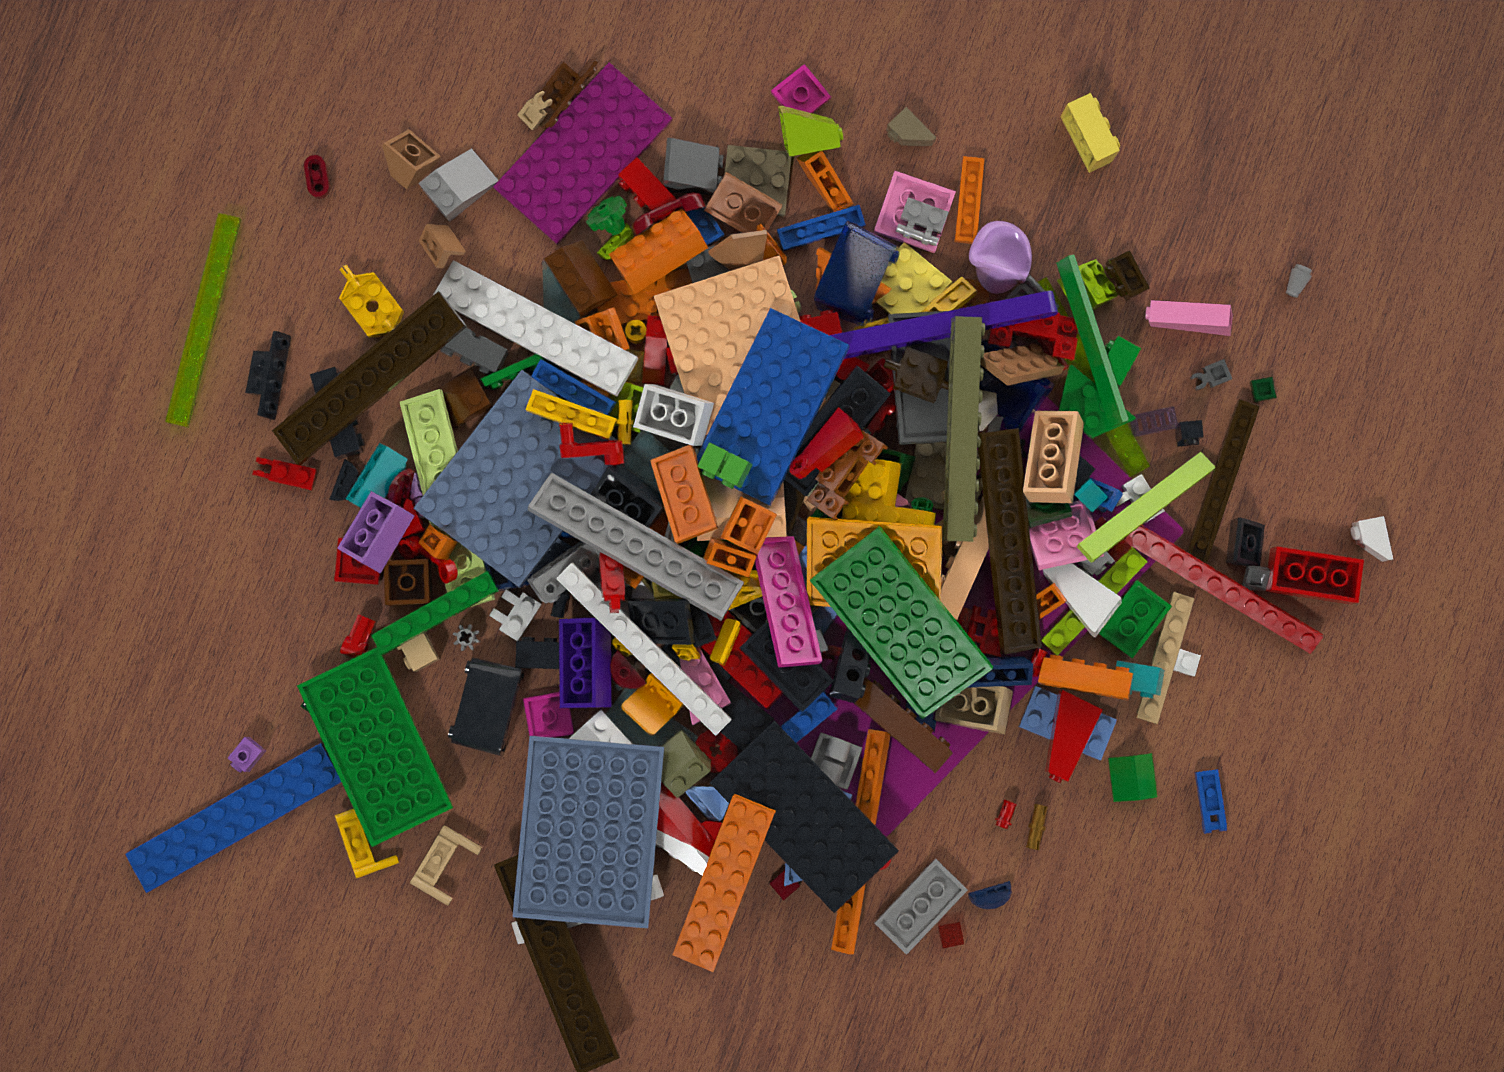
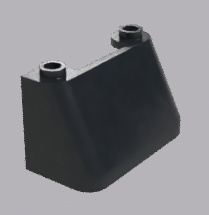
[448,657,526,756]

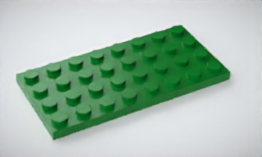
[810,526,993,719]
[297,647,454,847]

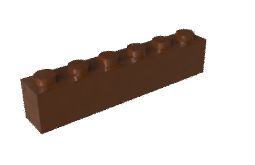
[847,673,953,773]

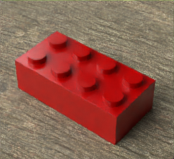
[1265,546,1364,605]

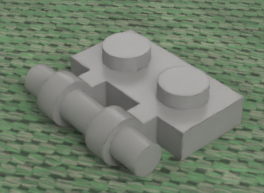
[896,197,949,246]

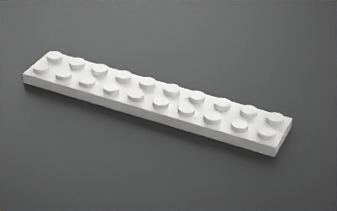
[433,260,639,397]

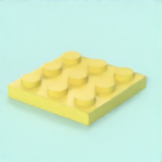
[872,242,953,314]

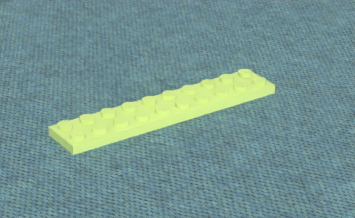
[400,389,495,607]

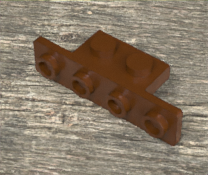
[536,58,599,129]

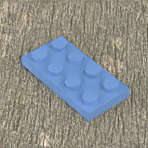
[1018,686,1117,761]

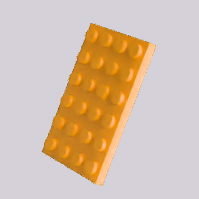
[807,517,942,607]

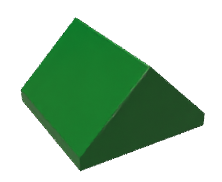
[1108,753,1157,802]

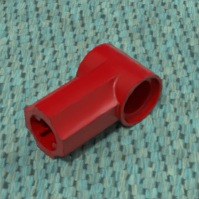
[340,614,377,658]

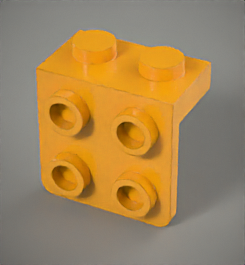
[621,673,684,736]

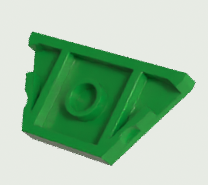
[1058,364,1136,439]

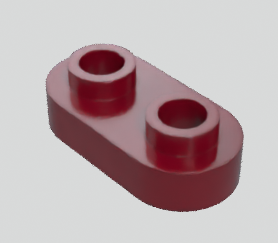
[304,155,330,199]

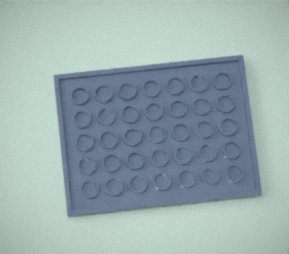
[414,370,627,588]
[513,736,664,928]

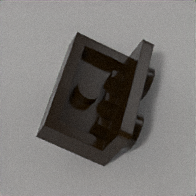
[1105,250,1150,301]

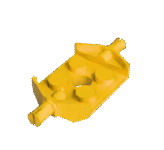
[339,265,404,338]

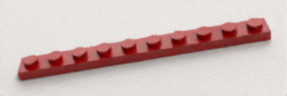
[1124,525,1323,654]

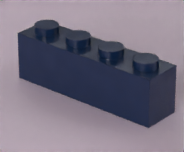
[967,656,1033,688]

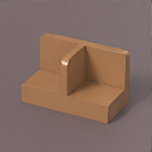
[419,224,466,268]

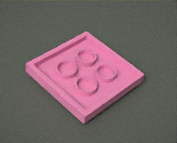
[873,171,956,253]
[1029,500,1104,570]

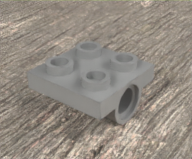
[811,732,862,790]

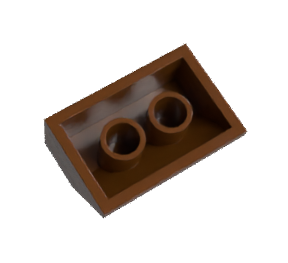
[544,241,617,318]

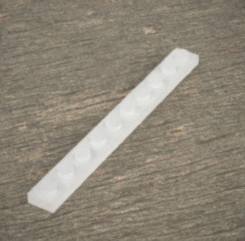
[556,562,732,736]

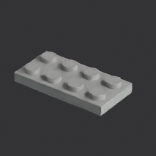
[874,858,968,955]

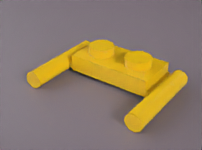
[335,809,399,879]

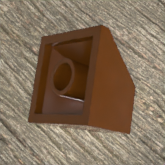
[434,370,493,428]

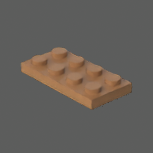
[980,343,1064,386]

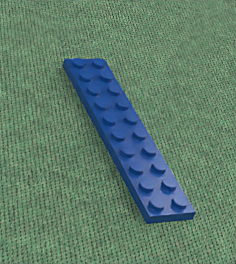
[125,743,342,893]

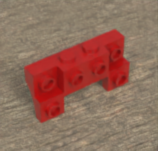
[987,313,1078,361]

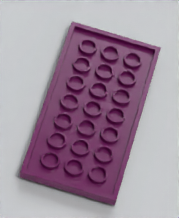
[493,62,673,245]

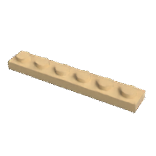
[1135,592,1195,724]

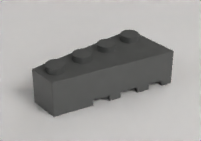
[440,328,509,375]

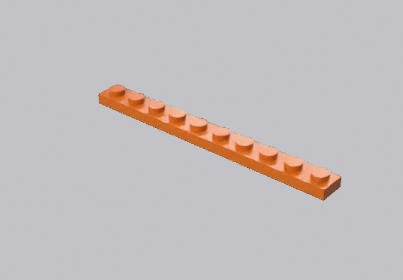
[831,729,890,955]

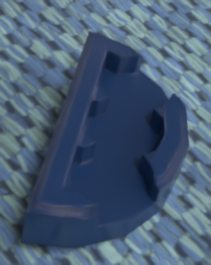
[968,881,1012,910]

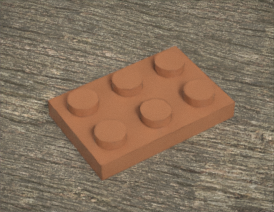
[704,172,782,233]

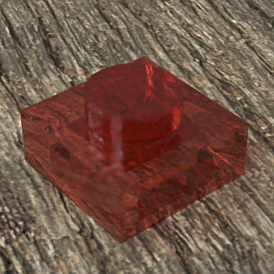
[938,921,964,948]

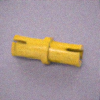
[616,400,634,445]

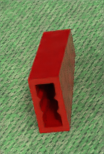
[1045,690,1103,784]

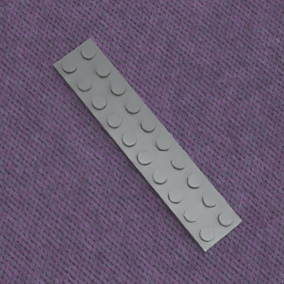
[528,473,744,620]

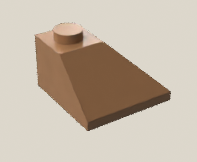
[382,129,441,189]
[708,230,767,271]

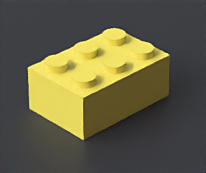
[1060,93,1120,173]

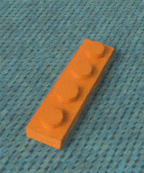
[954,156,985,244]

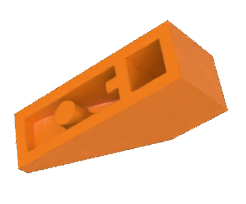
[796,151,854,212]

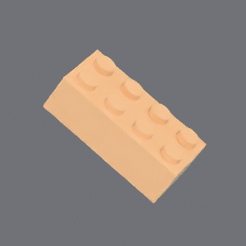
[1023,411,1084,503]

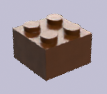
[384,559,433,607]

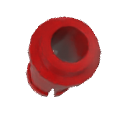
[1030,648,1048,678]
[995,800,1017,829]

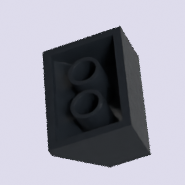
[591,464,665,528]

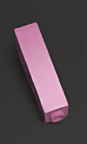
[1146,300,1233,336]

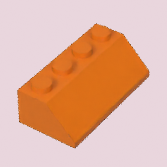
[1038,654,1133,701]

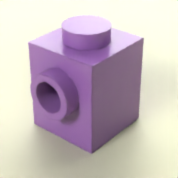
[228,737,266,772]

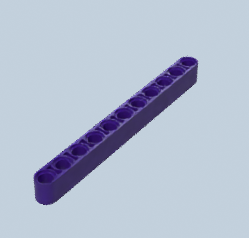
[829,291,1058,359]

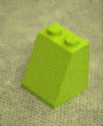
[778,106,843,157]

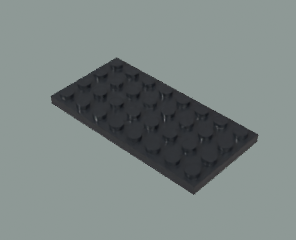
[710,720,899,913]

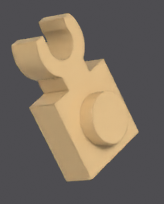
[518,91,552,130]

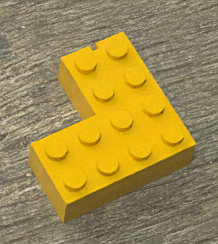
[841,459,936,525]

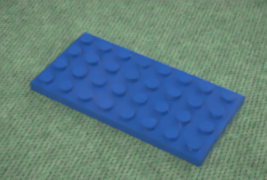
[697,308,850,506]

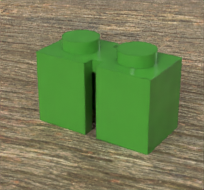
[697,442,753,489]

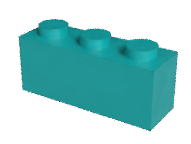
[346,443,408,508]

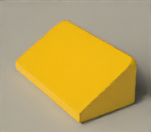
[710,619,741,665]

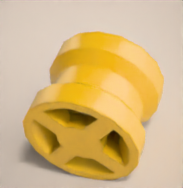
[625,320,646,344]

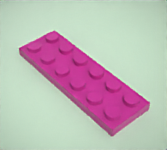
[754,536,822,668]

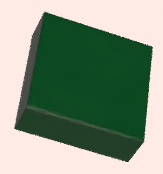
[1250,377,1277,402]

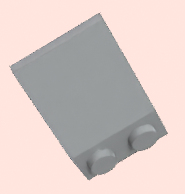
[419,149,499,222]

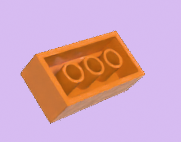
[609,208,708,294]

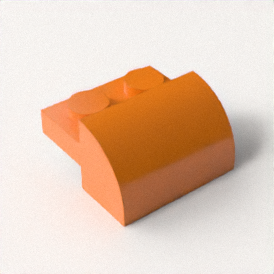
[574,307,630,350]
[720,496,777,555]

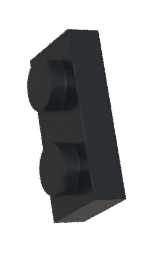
[690,603,717,648]

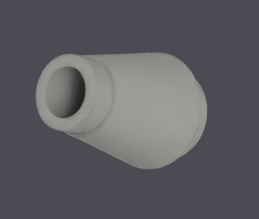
[1286,264,1312,298]

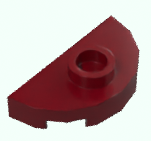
[388,468,415,508]
[610,650,647,689]

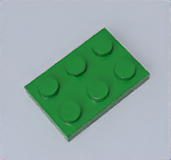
[1098,580,1172,659]

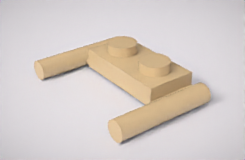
[410,825,482,906]

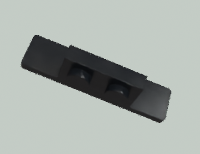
[245,331,291,420]

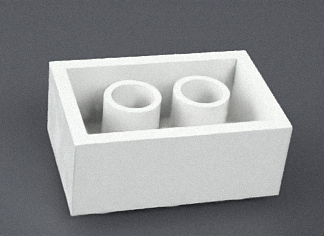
[633,384,714,446]

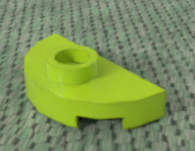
[597,223,634,259]

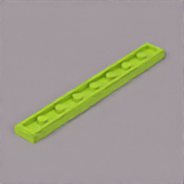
[1077,452,1216,563]

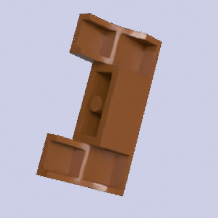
[806,429,888,520]

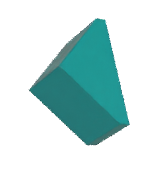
[1074,478,1108,512]

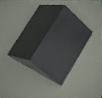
[1226,517,1265,567]

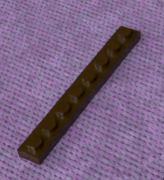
[1186,399,1260,564]

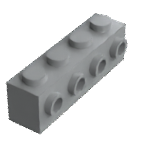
[527,541,602,604]

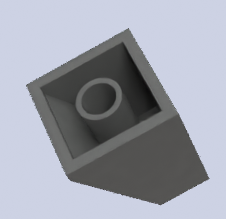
[664,138,724,195]

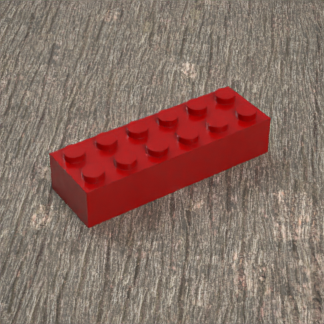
[701,611,783,710]

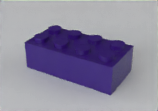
[559,618,611,708]

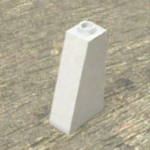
[1043,563,1122,637]

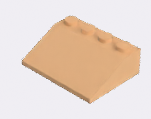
[697,474,786,541]

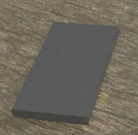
[888,311,950,445]

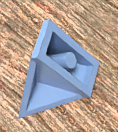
[685,786,729,821]

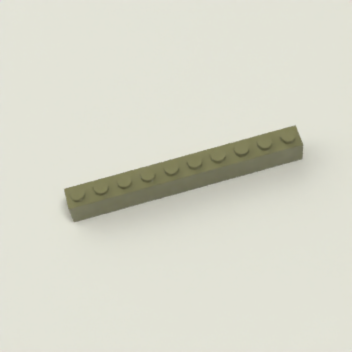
[943,316,985,542]

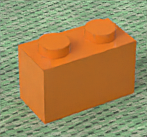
[703,537,756,577]

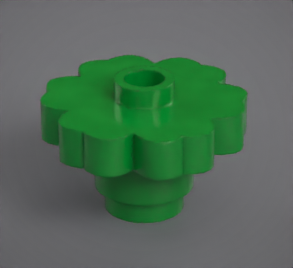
[586,196,627,236]

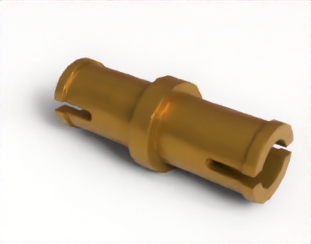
[1025,804,1048,851]

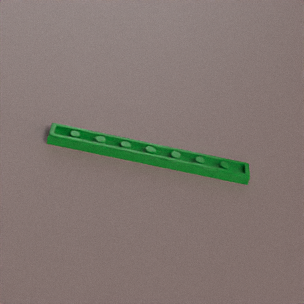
[1056,254,1128,428]

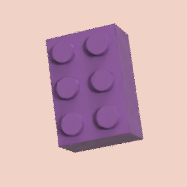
[337,491,414,573]

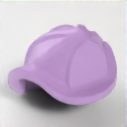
[969,221,1032,294]

